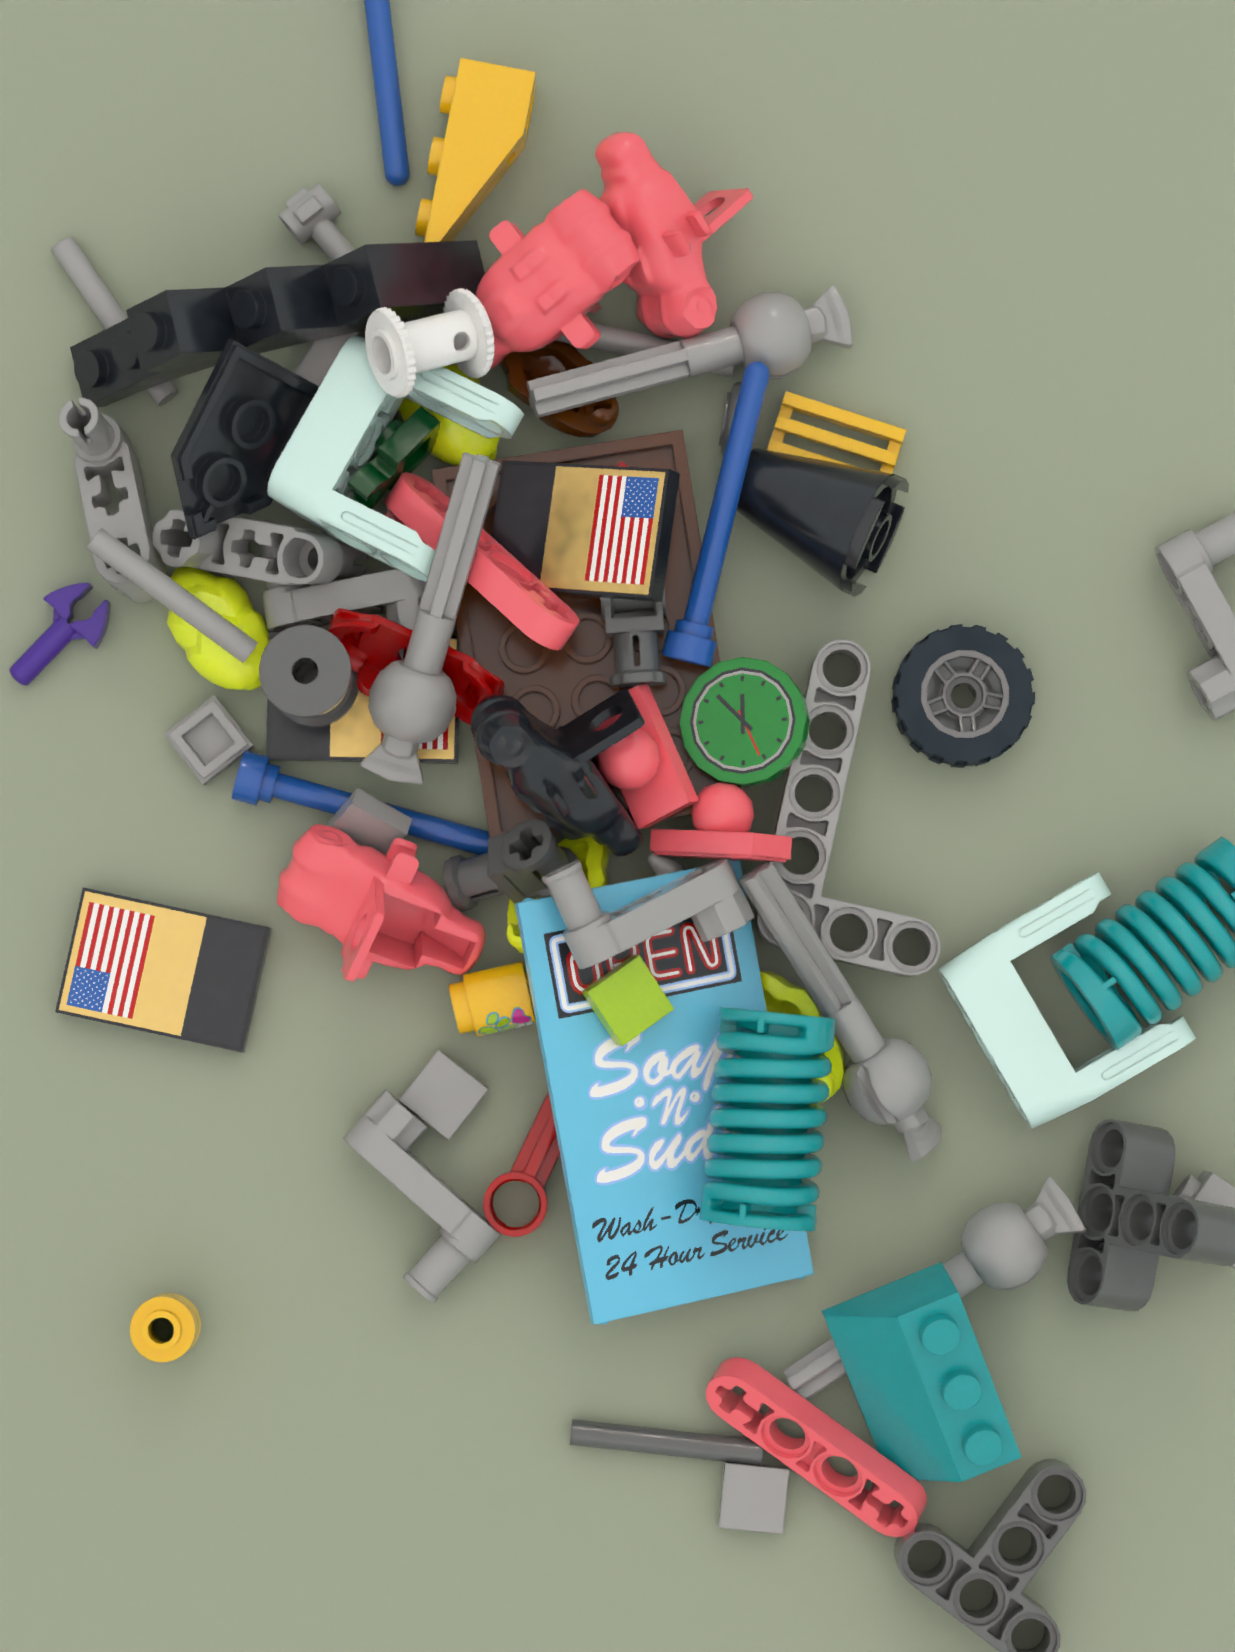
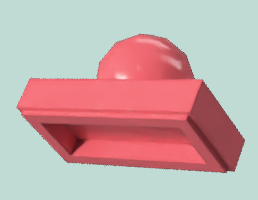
[595,684,699,829]
[649,782,792,862]

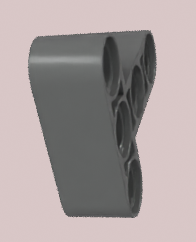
[1067,1119,1235,1312]
[894,1459,1086,1652]

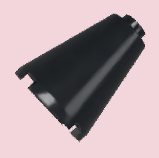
[737,448,909,597]

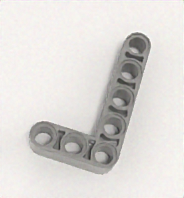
[755,639,941,976]

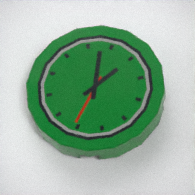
[680,657,810,787]

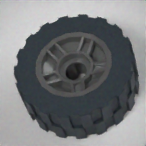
[891,624,1035,768]

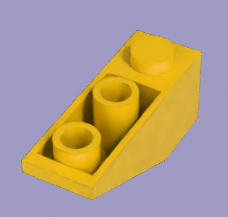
[415,58,537,242]

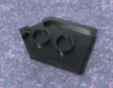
[171,338,319,540]

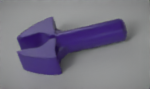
[9,583,111,686]

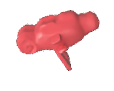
[595,132,753,339]
[475,189,640,369]
[277,824,486,982]

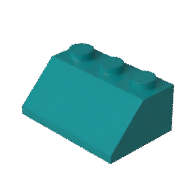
[822,1262,1022,1482]

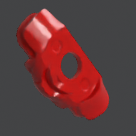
[328,608,505,725]

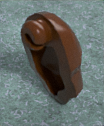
[500,341,620,438]

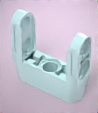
[267,335,524,582]
[938,872,1196,1129]

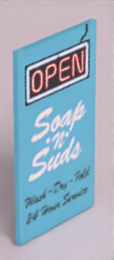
[514,859,814,1325]

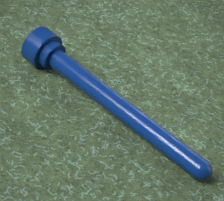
[364,0,410,186]
[661,361,770,667]
[232,750,490,855]

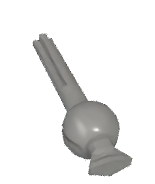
[526,285,853,418]
[360,452,501,785]
[739,861,941,1162]
[783,1176,1087,1400]

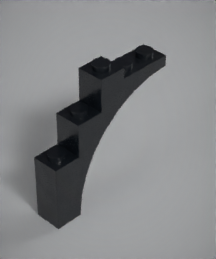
[70,240,485,407]

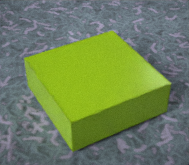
[581,955,674,1046]

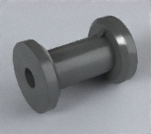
[259,625,359,727]

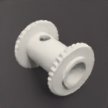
[365,288,495,398]

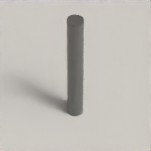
[570,1419,763,1466]

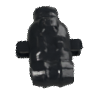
[470,689,645,857]

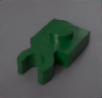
[346,406,440,509]

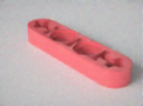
[384,472,580,651]
[706,1357,927,1538]

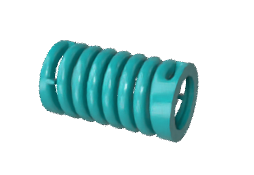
[1050,836,1235,1050]
[699,1007,836,1231]

